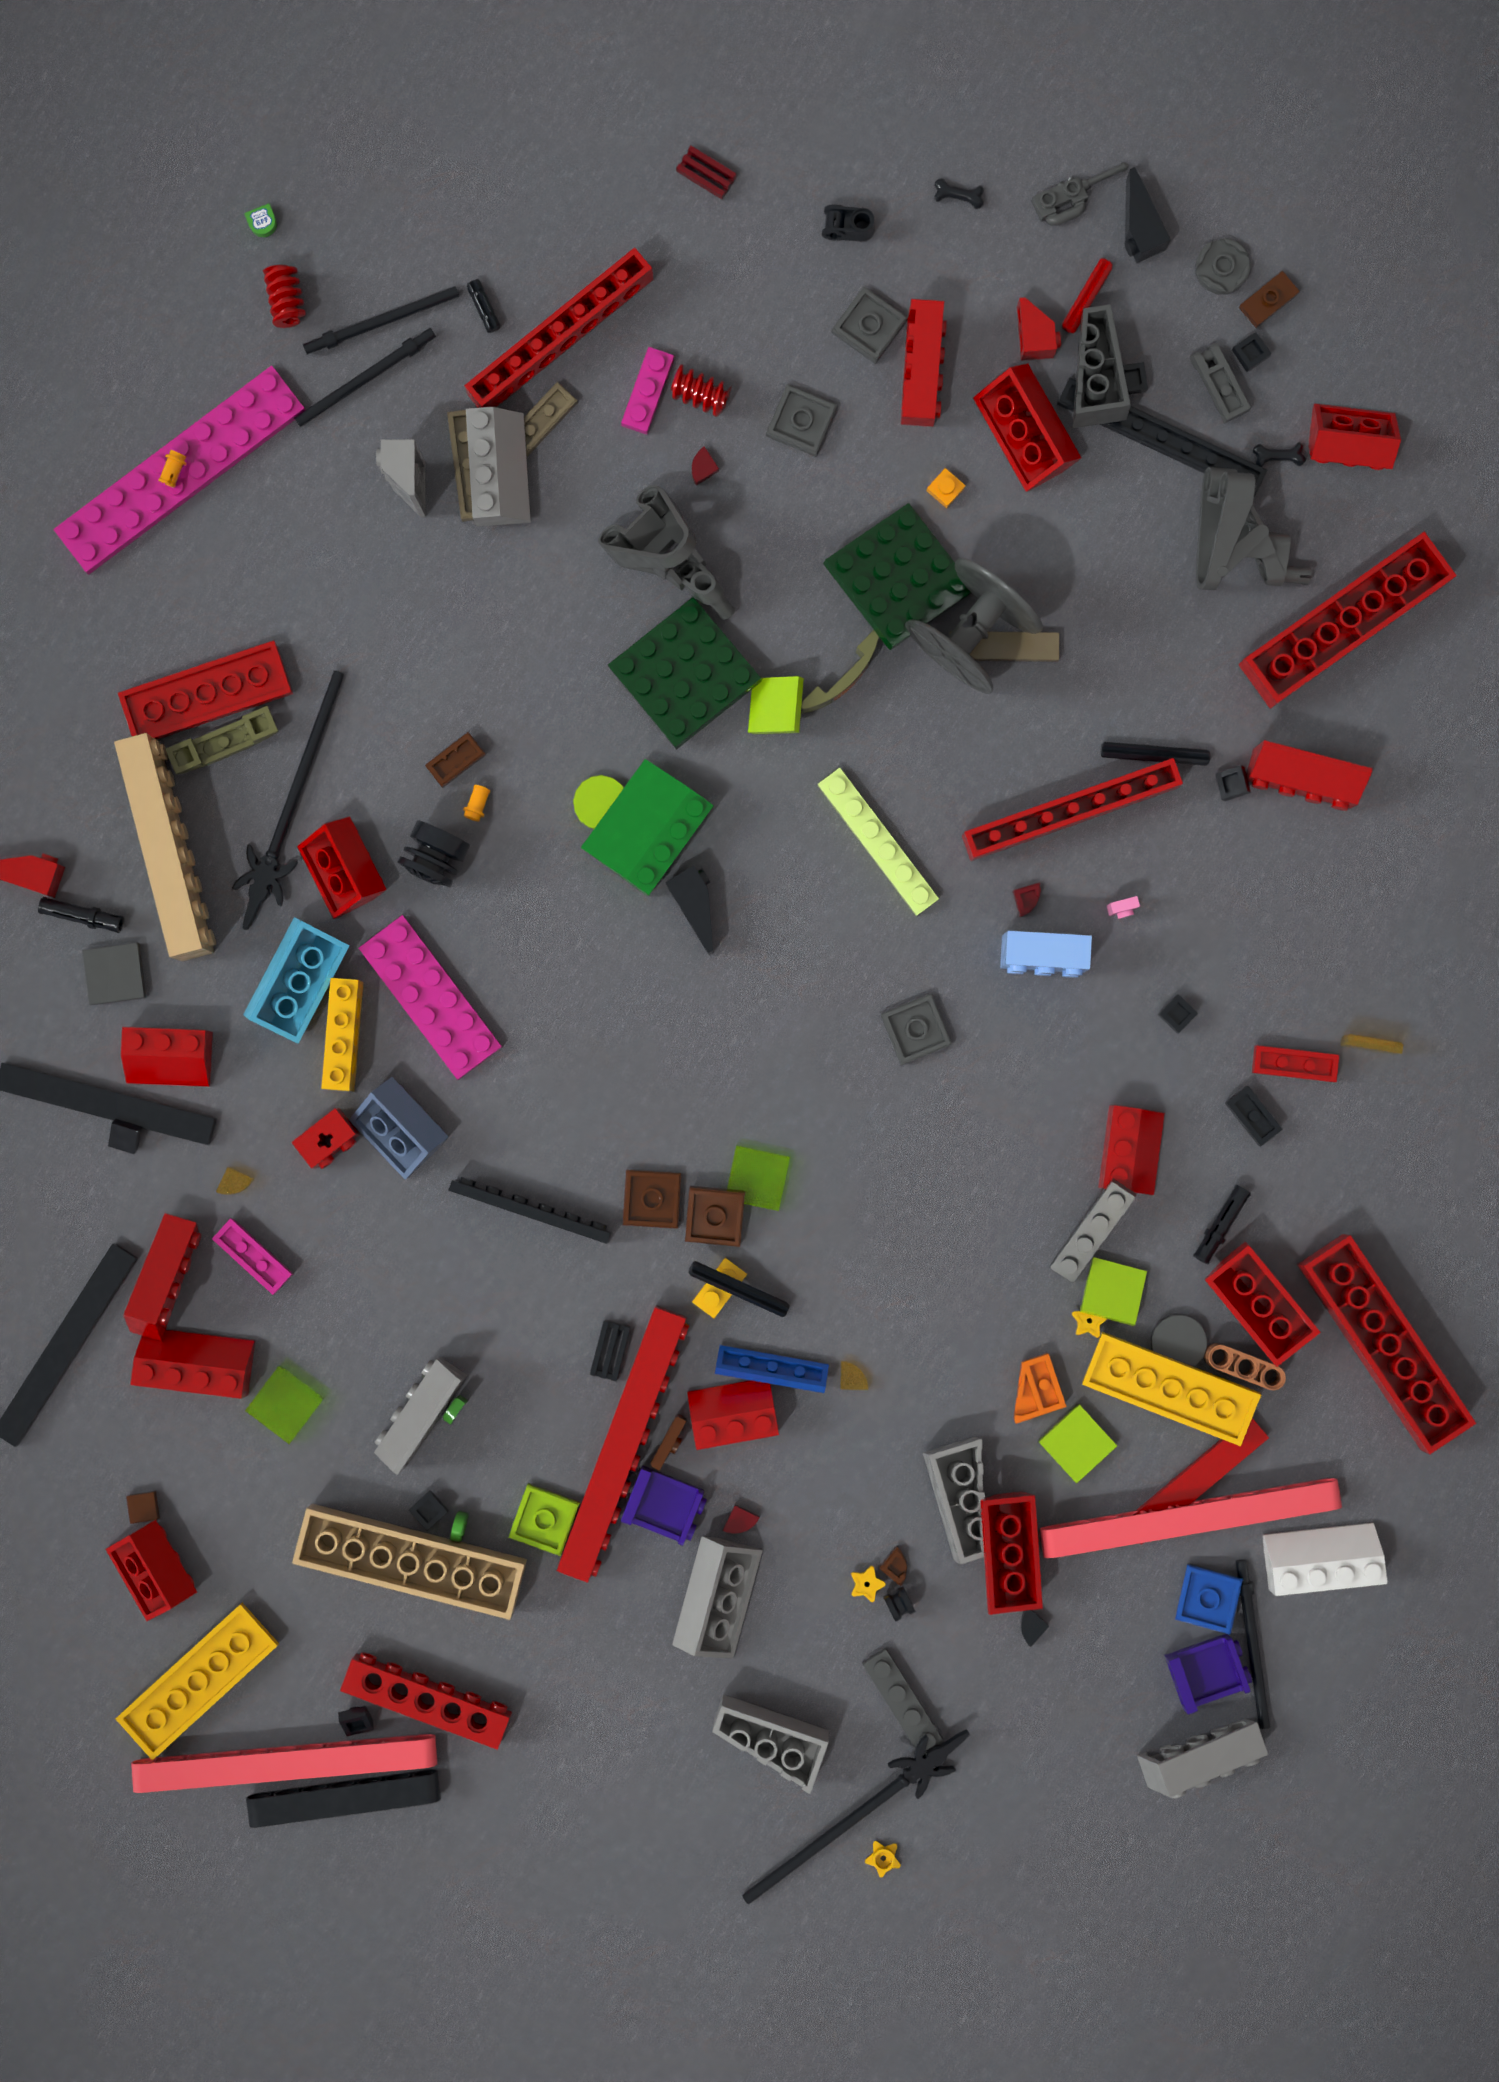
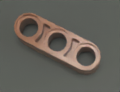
[1204,1343,1286,1390]

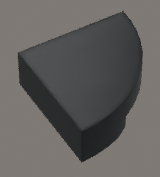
[1021,1610,1049,1647]

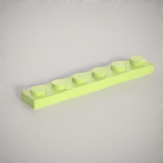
[818,768,939,916]

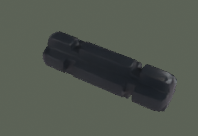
[467,279,500,333]

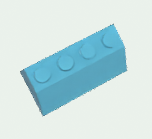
[243,917,350,1044]

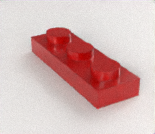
[1252,1045,1339,1083]

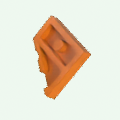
[1013,1353,1067,1424]

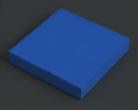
[1175,1564,1243,1635]

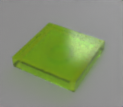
[727,1146,790,1211]
[245,1365,324,1444]

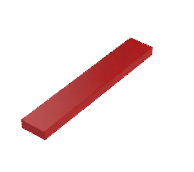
[1134,1418,1269,1545]

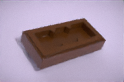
[1239,271,1300,328]
[425,732,486,788]
[651,1414,687,1471]

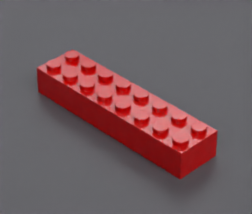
[1238,531,1457,709]
[1297,1234,1477,1454]

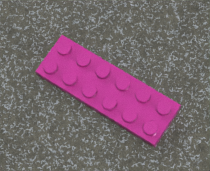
[359,915,502,1080]

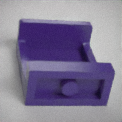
[621,1465,707,1546]
[1164,1634,1252,1715]

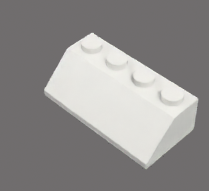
[1262,1523,1387,1596]

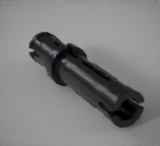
[38,897,124,933]
[1193,1185,1251,1265]

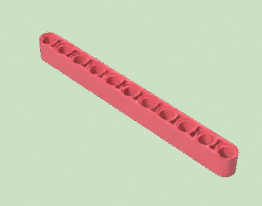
[1039,1478,1342,1558]
[131,1734,438,1793]

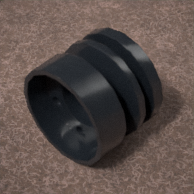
[397,820,470,888]

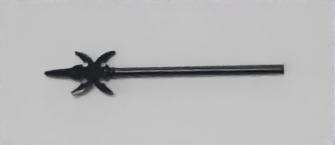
[232,670,344,930]
[742,1729,970,1904]

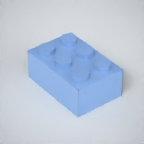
[1000,931,1092,978]

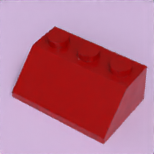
[1309,404,1401,470]
[297,816,387,919]
[121,1027,213,1087]
[1098,1105,1165,1195]
[687,1380,779,1450]
[105,1520,197,1621]

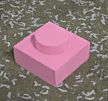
[1107,896,1140,919]

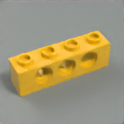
[321,978,364,1092]

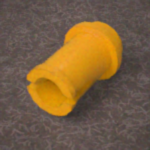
[158,450,187,488]
[463,785,491,822]

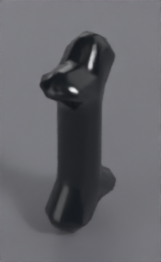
[934,178,984,209]
[1253,442,1306,467]

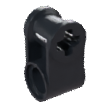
[822,205,874,242]

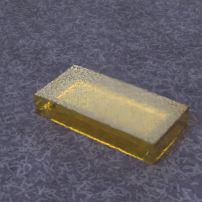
[1341,1034,1404,1055]

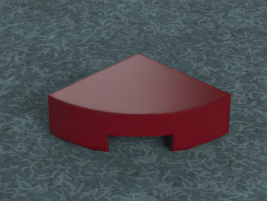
[692,446,719,486]
[1012,883,1041,917]
[723,1504,760,1534]

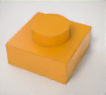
[926,468,966,509]

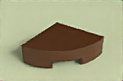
[879,1546,907,1586]

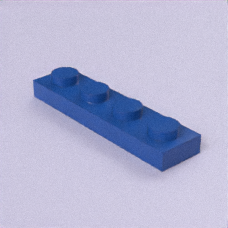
[715,1345,829,1393]

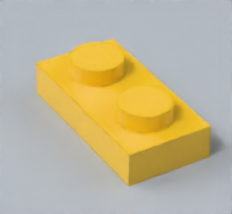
[692,1257,747,1318]

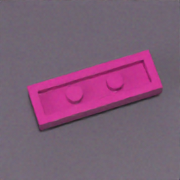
[621,347,674,435]
[212,1218,293,1295]

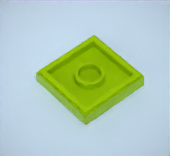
[748,676,804,734]
[1080,1257,1147,1326]
[1038,1404,1117,1484]
[508,1483,580,1556]

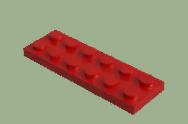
[118,640,293,740]

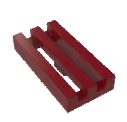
[676,145,737,200]

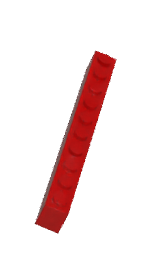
[556,1306,690,1583]

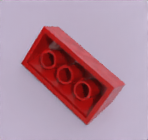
[973,364,1082,492]
[1247,740,1373,811]
[1204,1241,1321,1367]
[130,1329,255,1399]
[980,1491,1043,1615]

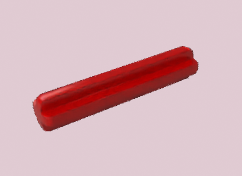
[1062,258,1113,334]

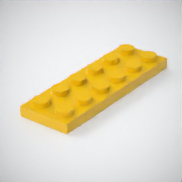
[1082,1332,1261,1446]
[115,1602,279,1761]

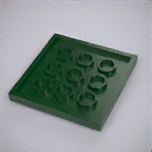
[823,503,972,650]
[608,597,762,750]

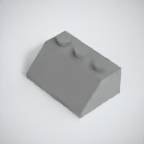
[376,439,426,517]

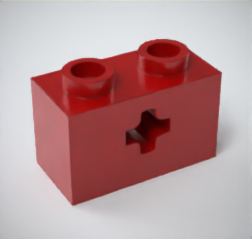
[291,1108,360,1169]

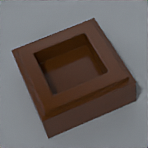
[126,1491,160,1524]

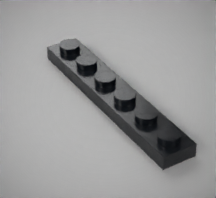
[448,1176,612,1244]

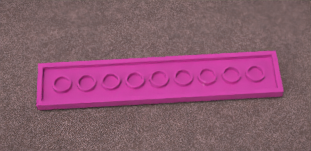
[53,365,305,575]

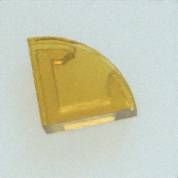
[216,1167,255,1195]
[840,1361,868,1390]

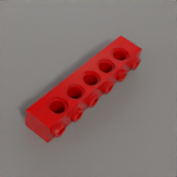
[340,1652,512,1750]

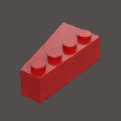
[901,299,947,427]
[123,1213,201,1341]

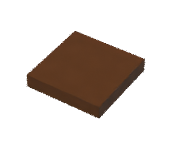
[623,1170,682,1229]
[685,1186,745,1247]

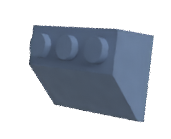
[349,1077,448,1180]

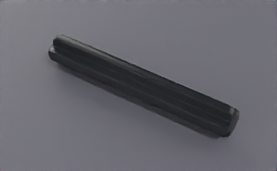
[1101,742,1210,766]
[688,1261,790,1317]

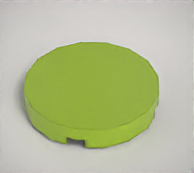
[573,775,624,829]

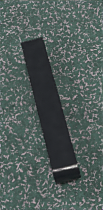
[246,1769,441,1828]

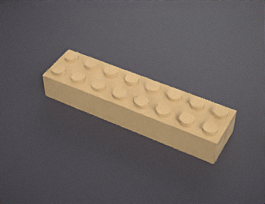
[114,733,216,961]
[292,1504,527,1620]

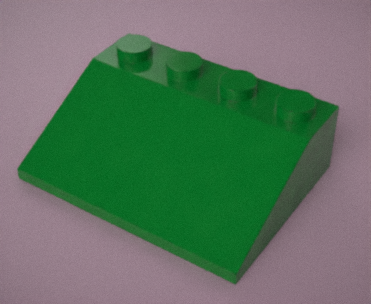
[581,759,714,896]

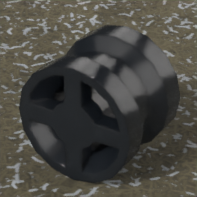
[883,1586,916,1622]

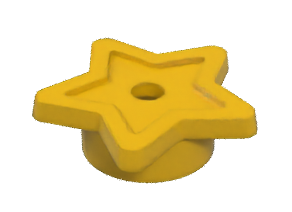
[1072,1311,1107,1338]
[851,1566,886,1602]
[865,1841,901,1878]

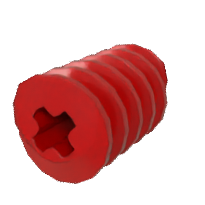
[263,265,306,328]
[671,364,732,417]

